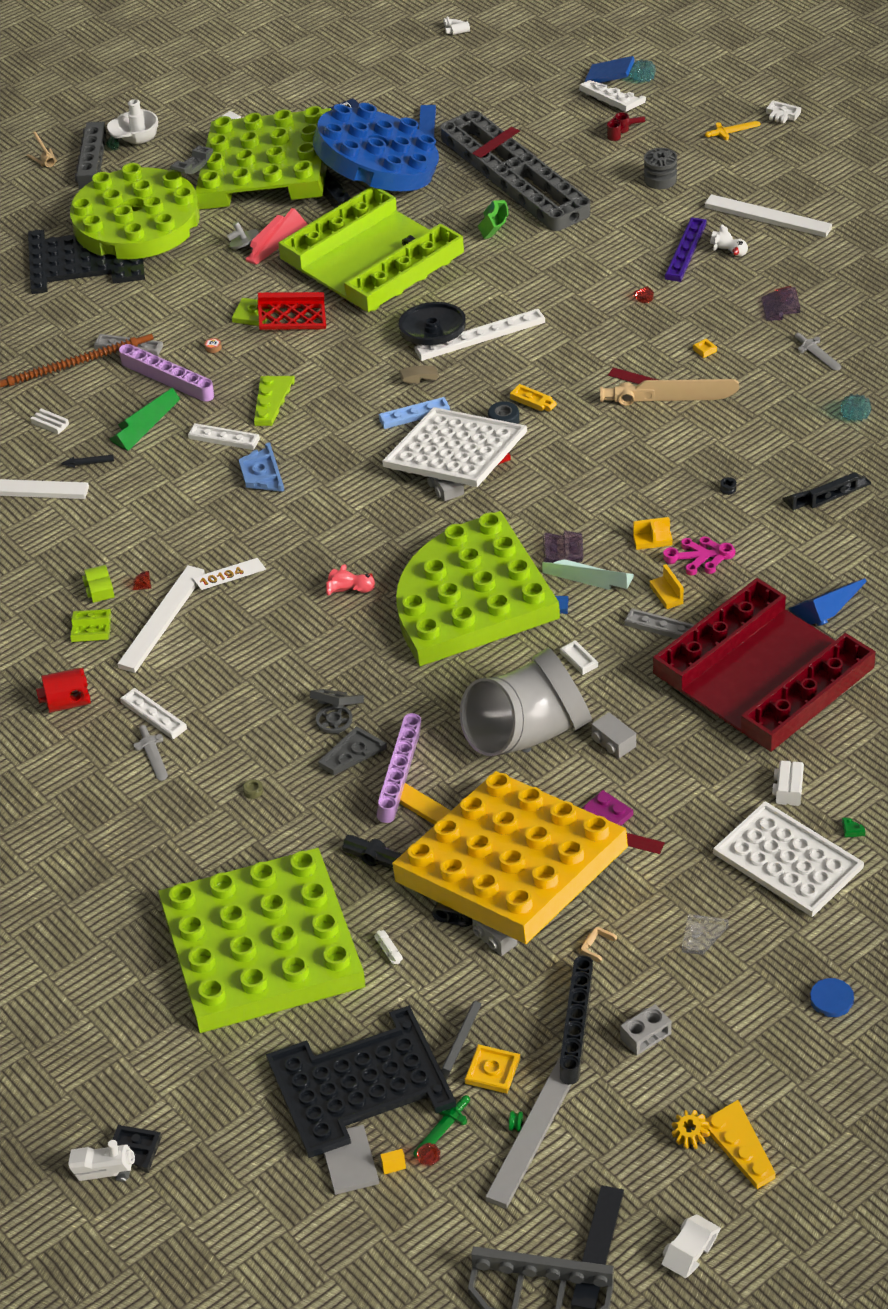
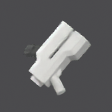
[68,1140,135,1182]

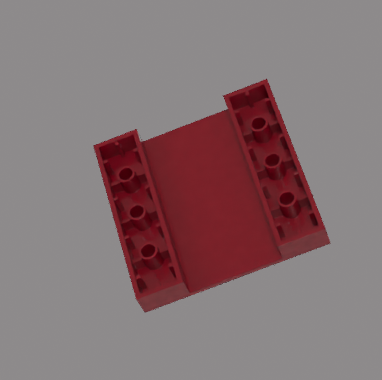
[653,578,876,752]

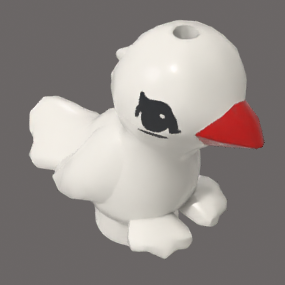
[710,225,748,257]

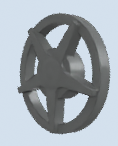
[316,705,353,734]

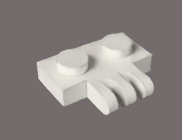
[766,101,801,123]

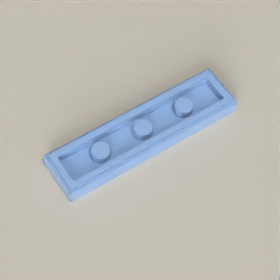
[378,397,450,429]

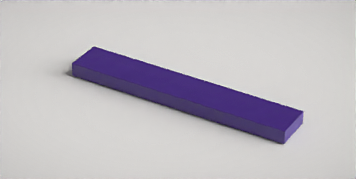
[665,217,707,282]

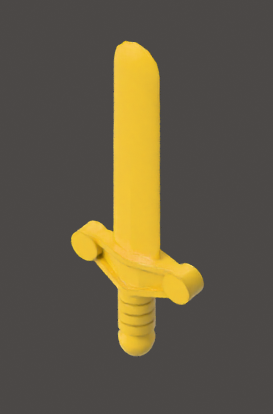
[705,121,761,140]

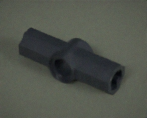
[342,835,403,869]

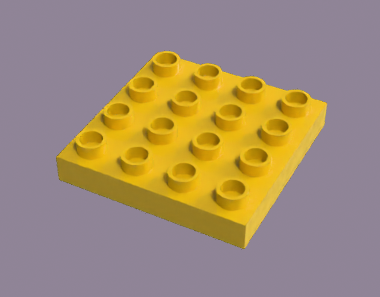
[392,771,628,944]

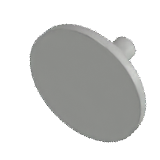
[227,221,259,249]

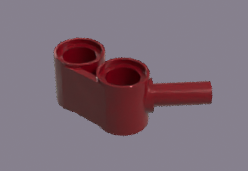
[607,112,645,141]

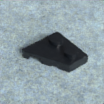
[112,1125,162,1173]

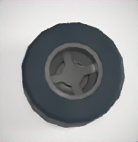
[488,401,520,424]

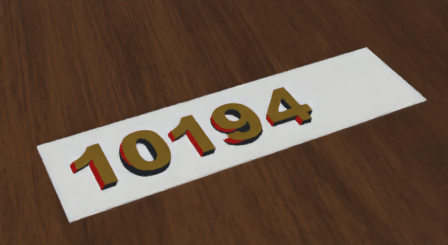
[193,558,266,590]

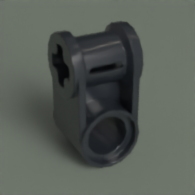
[432,902,473,927]

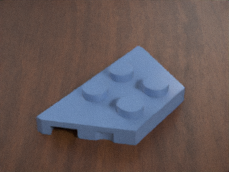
[239,443,284,491]

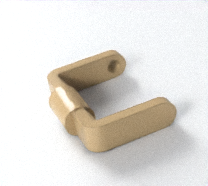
[581,927,617,963]

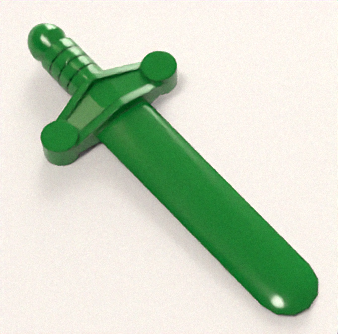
[413,1095,470,1158]

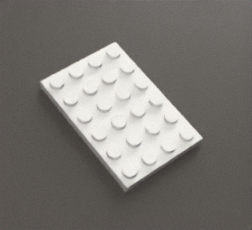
[713,801,864,917]

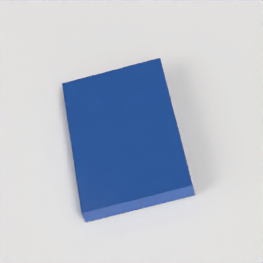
[585,56,635,83]

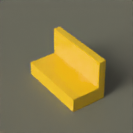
[650,564,684,610]

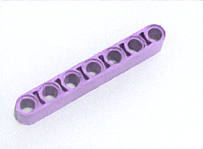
[119,344,214,402]
[377,713,421,823]

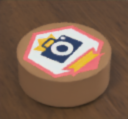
[204,338,222,353]

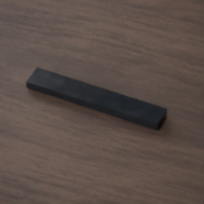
[571,1185,624,1309]

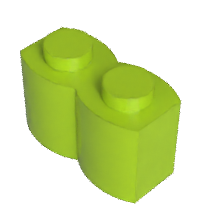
[82,565,115,603]

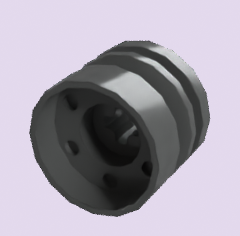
[644,148,677,189]

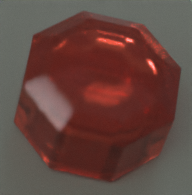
[417,1143,440,1166]

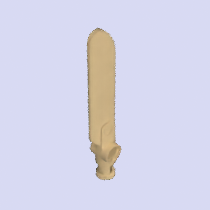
[600,379,739,406]

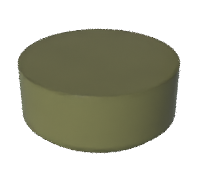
[243,779,263,799]

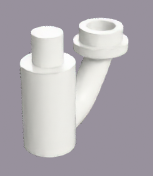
[443,16,470,35]

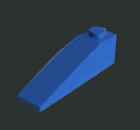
[789,578,867,626]

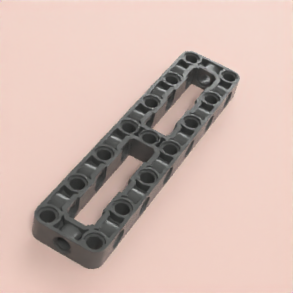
[440,111,590,231]

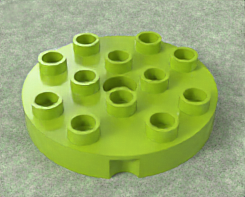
[70,163,200,259]

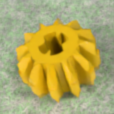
[671,1110,710,1149]

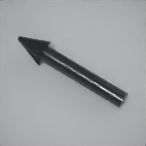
[61,454,114,468]

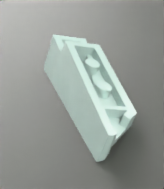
[542,559,634,590]

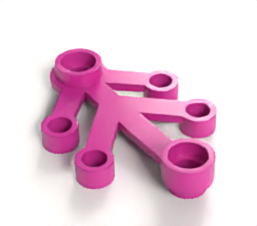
[663,536,736,576]

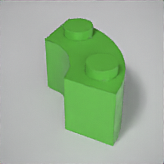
[478,200,509,239]

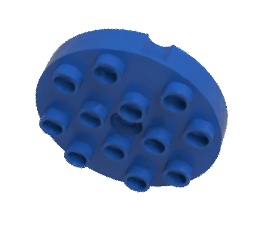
[313,103,439,191]

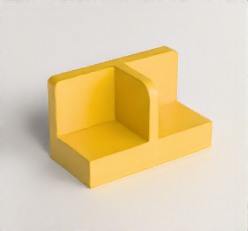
[633,517,673,550]

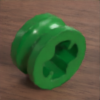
[509,1110,523,1132]

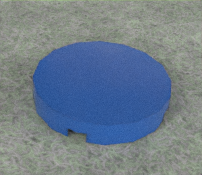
[810,978,854,1017]

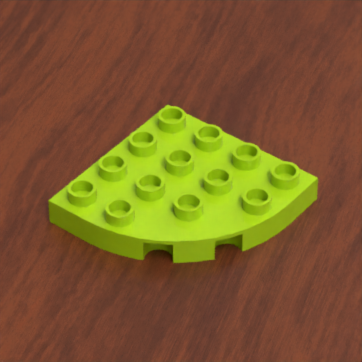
[396,511,560,666]

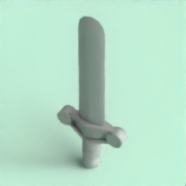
[795,333,841,370]
[134,725,168,781]

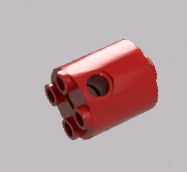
[36,668,91,713]

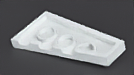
[579,80,646,112]

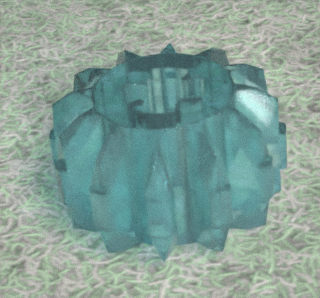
[630,59,656,83]
[841,393,871,422]

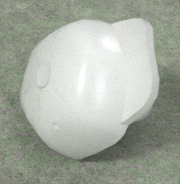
[107,99,158,144]

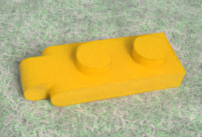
[510,384,557,412]

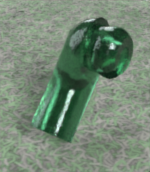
[106,136,119,150]

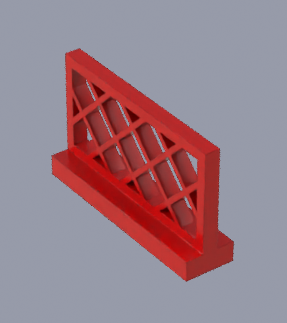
[257,292,326,330]

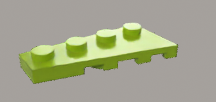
[254,376,295,426]

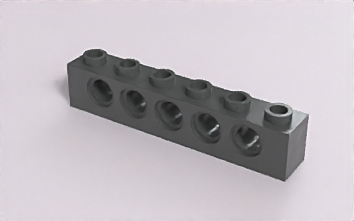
[75,122,107,189]

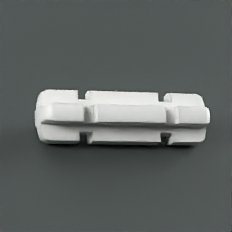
[374,930,403,965]

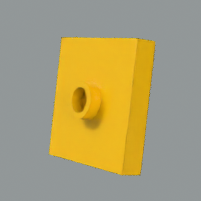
[465,1044,520,1094]

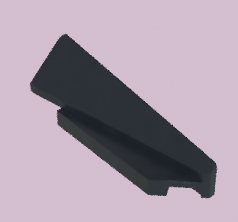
[782,472,871,511]

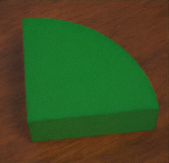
[841,817,866,838]

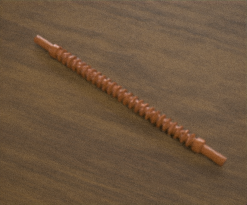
[0,333,154,388]

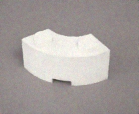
[662,1214,721,1278]

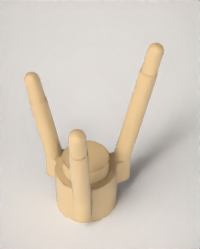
[27,131,57,167]

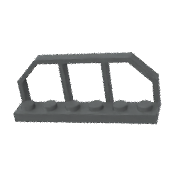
[468,1246,614,1309]

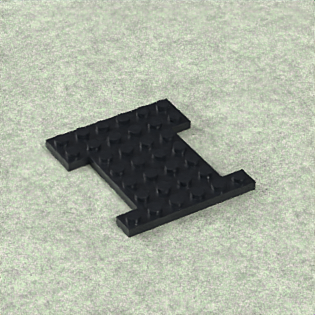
[28,229,145,294]
[266,1005,457,1158]

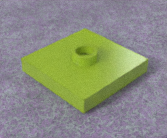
[232,298,271,326]

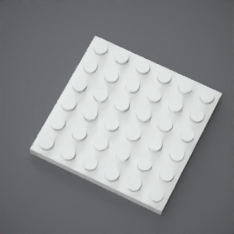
[382,407,527,487]

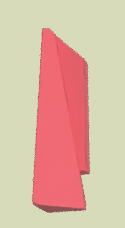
[246,208,308,264]

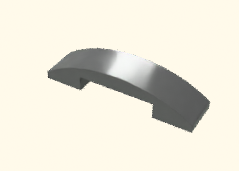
[170,145,213,174]

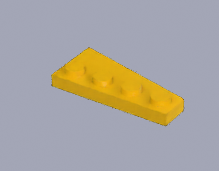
[705,1100,776,1189]

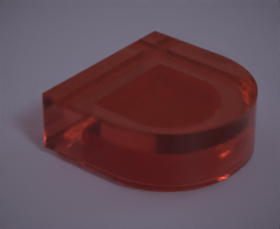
[634,286,654,303]

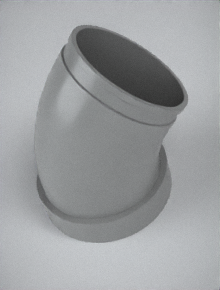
[460,647,592,756]

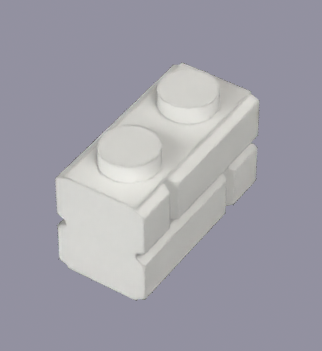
[772,761,804,806]

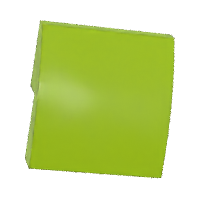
[70,609,111,642]

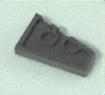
[318,726,387,775]

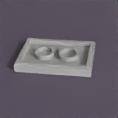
[324,1125,379,1195]

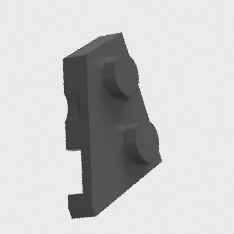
[310,689,364,708]

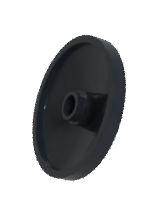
[398,302,466,345]

